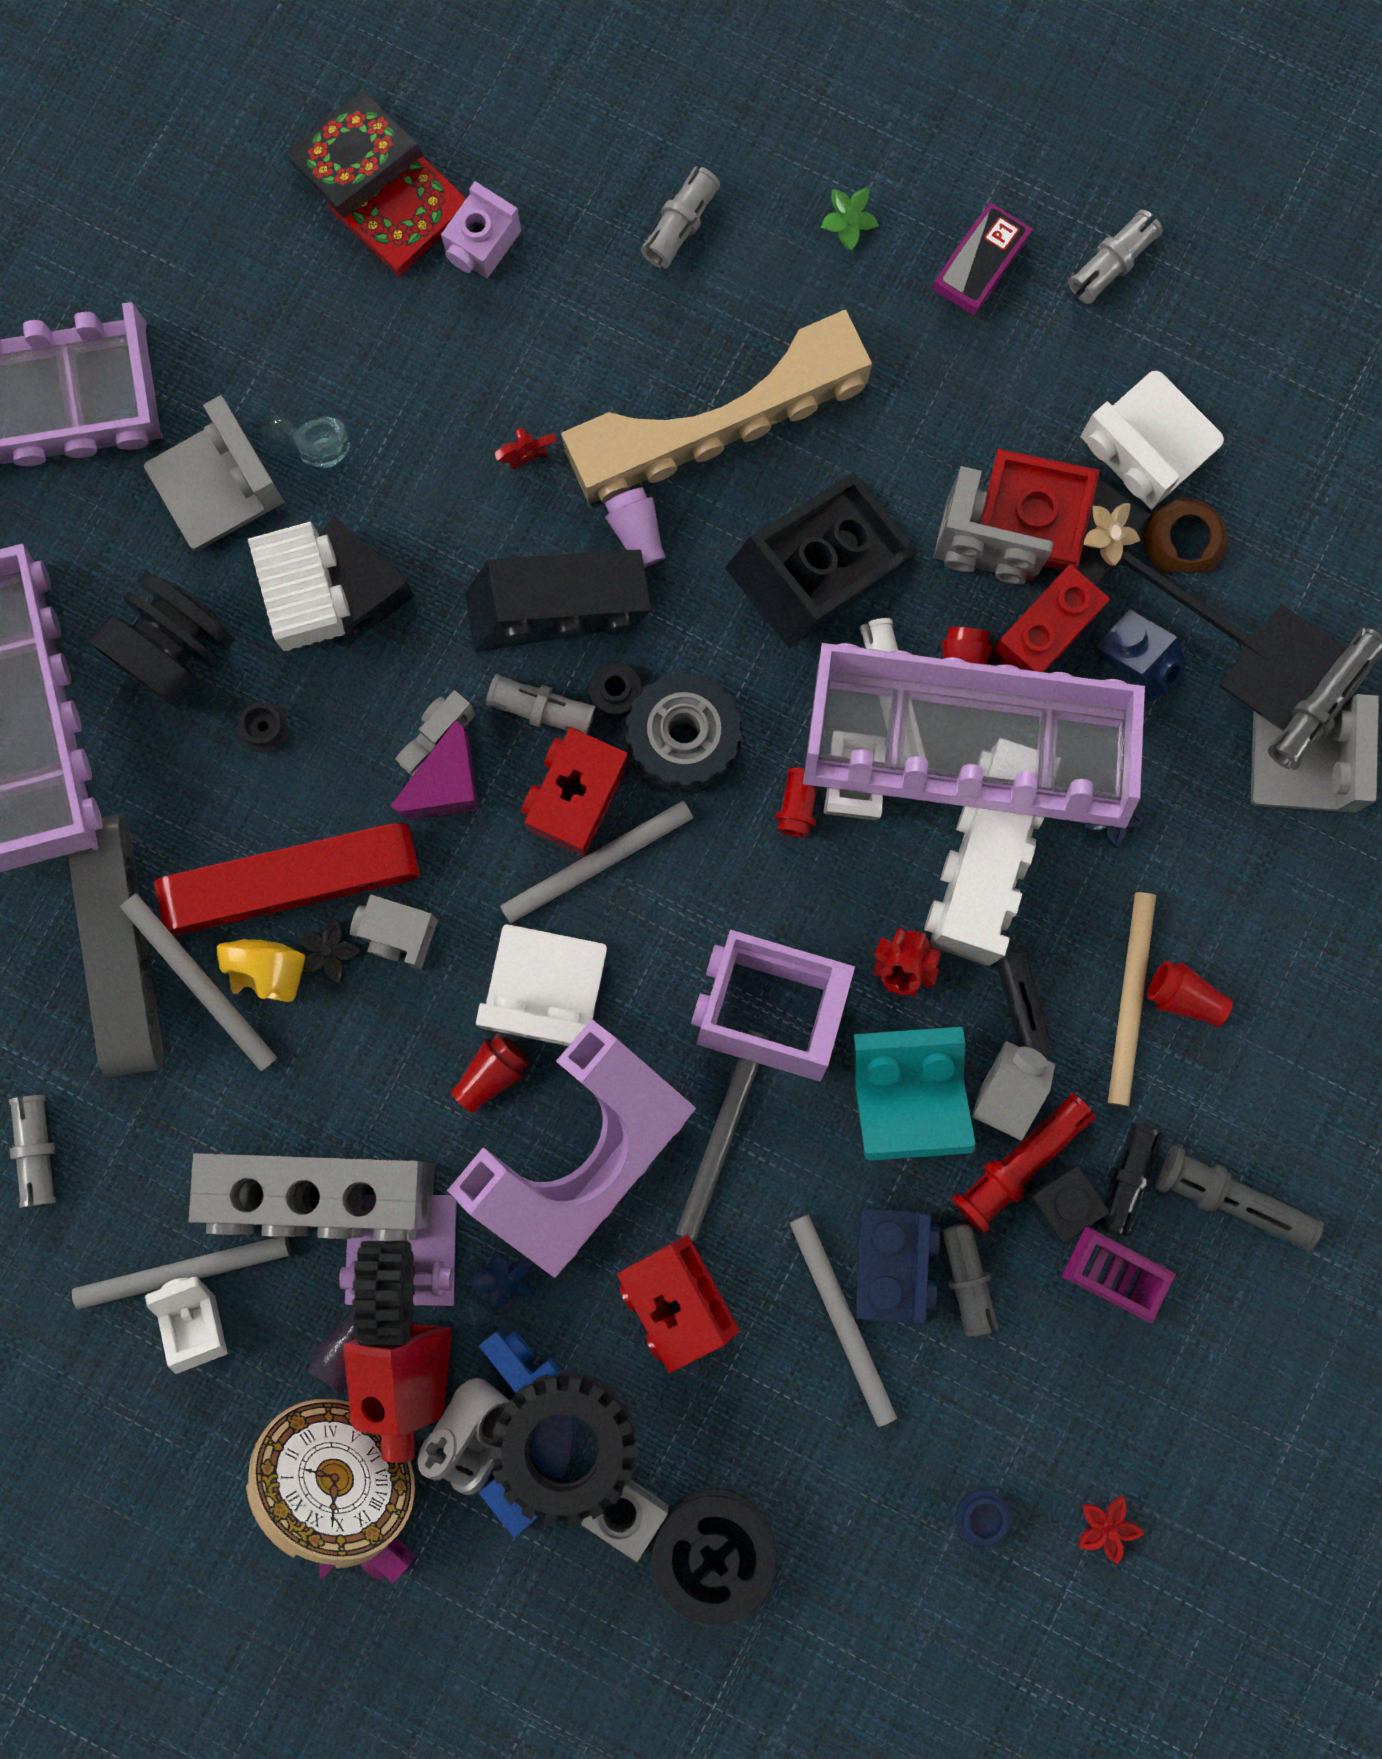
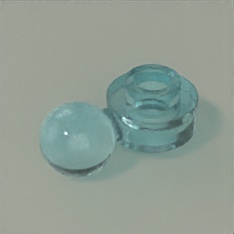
[260,413,351,468]

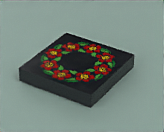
[285,90,423,219]

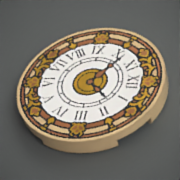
[246,1399,415,1568]

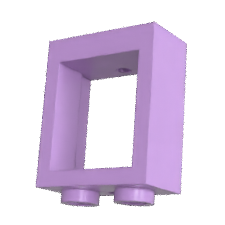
[691,930,855,1082]

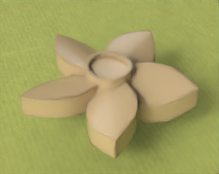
[1083,503,1140,566]

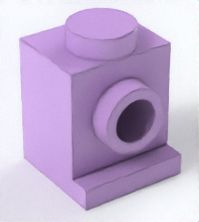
[441,181,521,279]

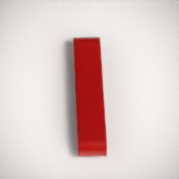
[153,823,420,935]

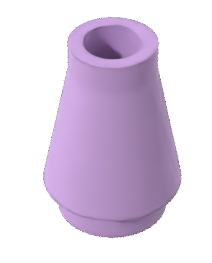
[605,487,666,568]

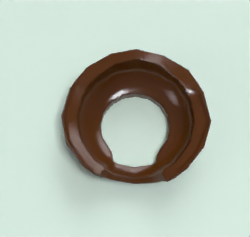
[1142,498,1228,575]

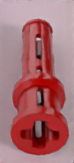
[950,1093,1096,1235]

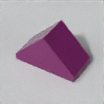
[390,721,480,821]

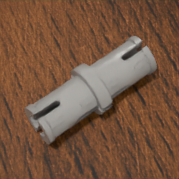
[641,166,720,269]
[1068,209,1163,304]
[486,674,596,735]
[9,1095,56,1208]

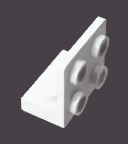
[475,925,607,1046]

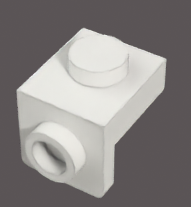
[145,1277,228,1374]

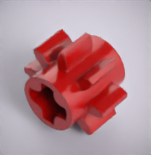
[872,928,941,997]

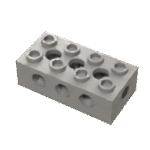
[188,1153,435,1241]

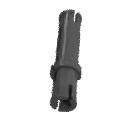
[1268,627,1382,770]

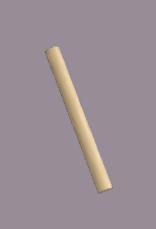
[1108,892,1156,1106]

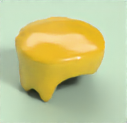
[217,939,305,1002]

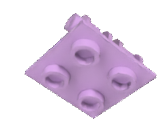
[339,1194,457,1306]

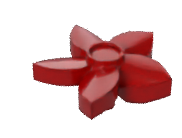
[495,428,557,469]
[1078,1495,1145,1565]

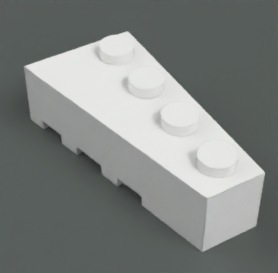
[924,739,1061,966]

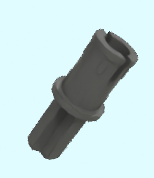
[943,1223,999,1337]

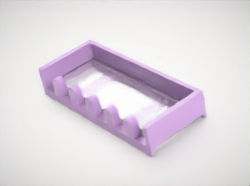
[0,302,163,466]
[0,544,103,872]
[803,643,1145,828]

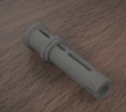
[1155,1145,1324,1251]

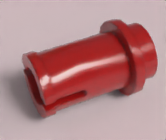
[774,768,818,838]

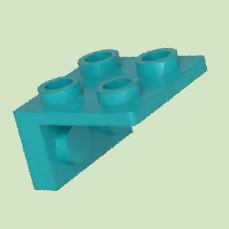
[854,1027,975,1160]

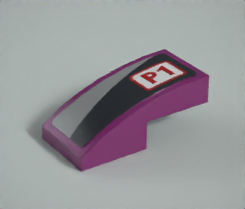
[931,202,1033,315]

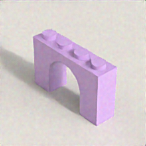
[447,1019,696,1278]

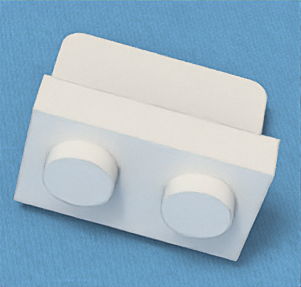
[1080,371,1224,510]

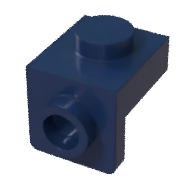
[1095,610,1186,701]

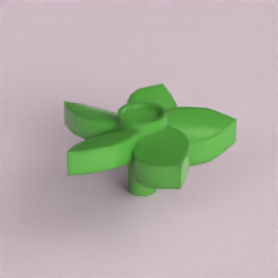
[821,188,879,250]

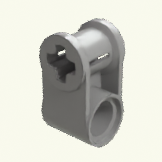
[417,1378,510,1495]

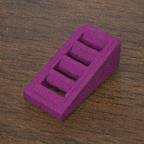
[1061,1226,1176,1324]

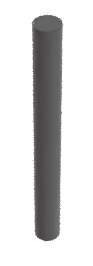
[676,1030,769,1241]

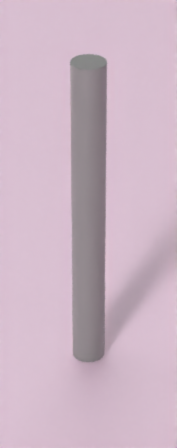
[500,801,693,924]
[119,893,277,1071]
[789,1214,897,1427]
[72,1237,291,1310]

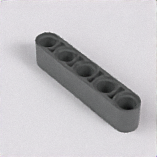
[66,813,164,1079]

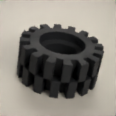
[352,1241,415,1345]

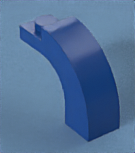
[479,1328,576,1538]

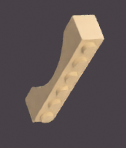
[561,309,872,505]

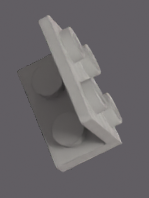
[144,395,285,552]
[933,466,1054,584]
[1251,694,1379,813]

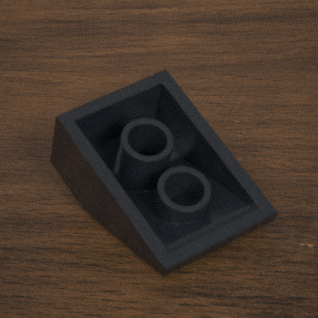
[725,472,918,649]

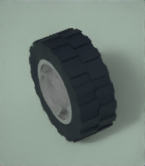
[626,672,743,795]

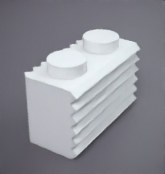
[248,521,350,651]

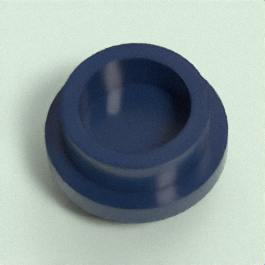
[956,1489,1012,1548]

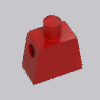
[344,1323,452,1463]

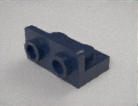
[854,1208,939,1325]

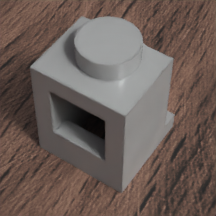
[350,894,438,970]

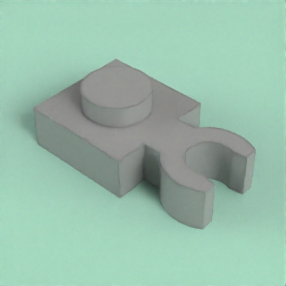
[395,690,476,776]

